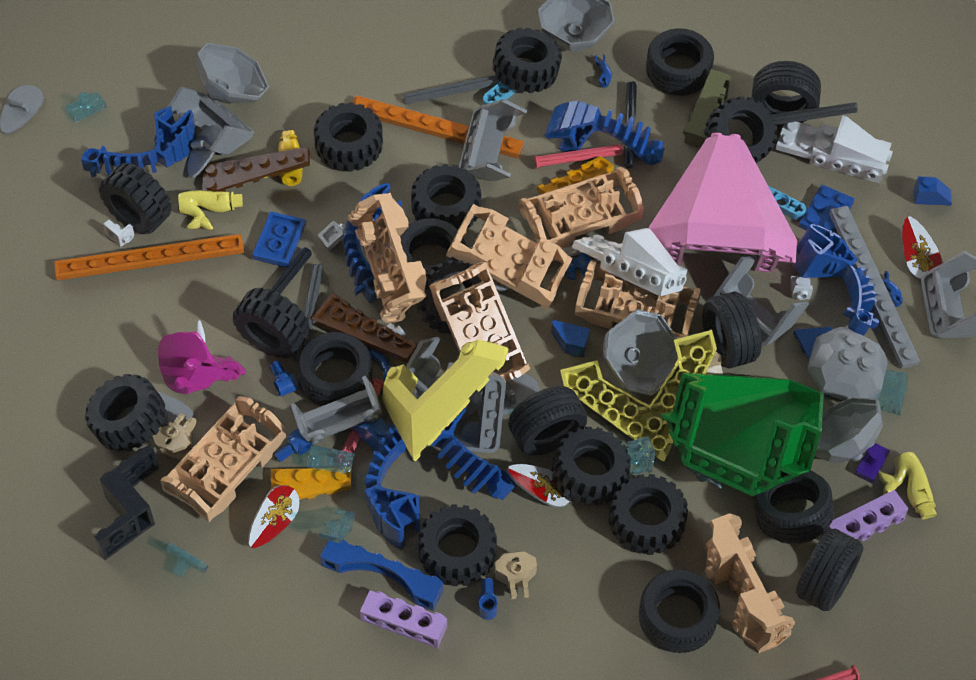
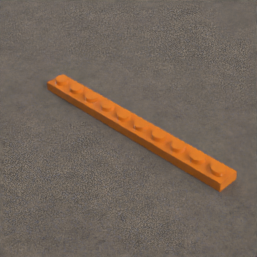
[352,95,524,159]
[54,234,244,281]

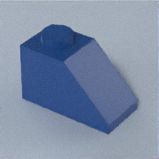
[913,176,952,206]
[551,320,590,357]
[351,417,394,451]

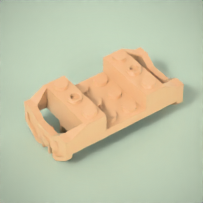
[519,167,644,248]
[347,193,427,323]
[446,204,572,310]
[575,260,701,339]
[429,262,530,382]
[160,396,287,522]
[704,514,795,653]

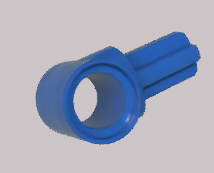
[270,361,299,397]
[274,428,313,462]
[478,577,498,620]

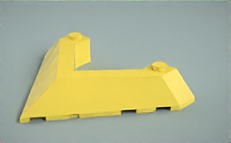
[560,330,717,462]
[382,339,509,462]

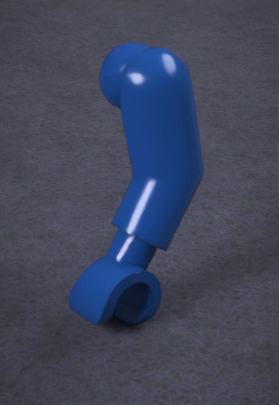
[595,54,612,88]
[883,271,903,307]
[369,348,391,382]

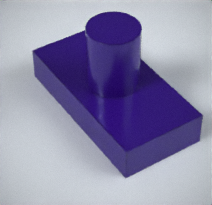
[854,443,890,484]

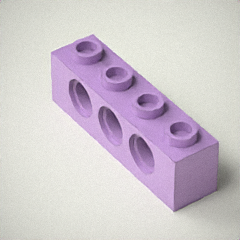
[824,490,908,541]
[360,590,447,648]

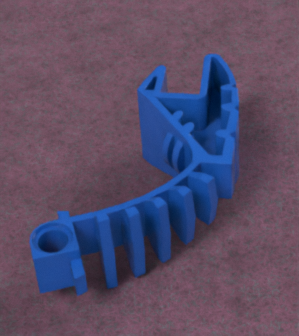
[544,101,665,165]
[81,106,197,177]
[343,183,402,303]
[793,224,879,336]
[430,406,514,500]
[365,423,420,549]

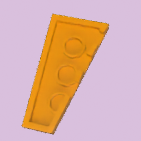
[537,156,614,194]
[271,468,352,500]

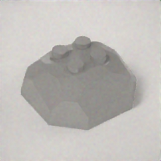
[538,0,615,52]
[195,43,269,104]
[603,309,678,396]
[807,327,888,401]
[815,397,883,463]

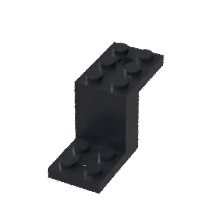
[94,444,159,560]

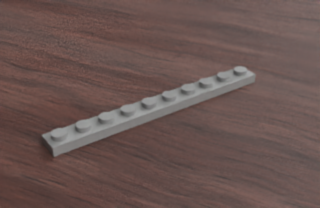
[829,206,920,369]

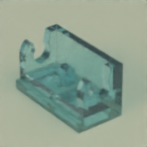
[879,370,908,415]
[626,436,655,474]
[307,445,355,474]
[319,509,356,543]

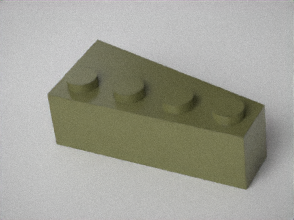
[683,69,731,148]

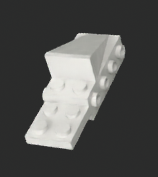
[776,115,893,183]
[572,228,687,296]

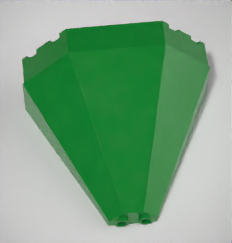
[661,373,824,496]

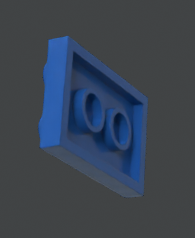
[799,184,855,234]
[252,211,306,267]

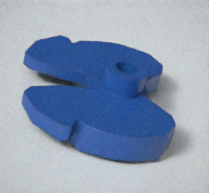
[565,252,591,280]

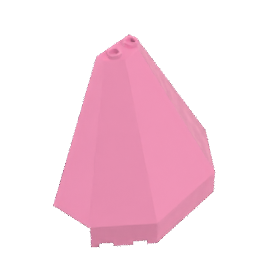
[649,133,798,272]

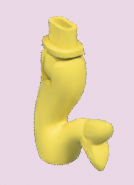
[178,190,243,230]
[878,452,937,520]

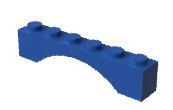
[320,537,443,611]

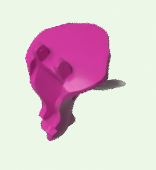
[158,321,246,394]

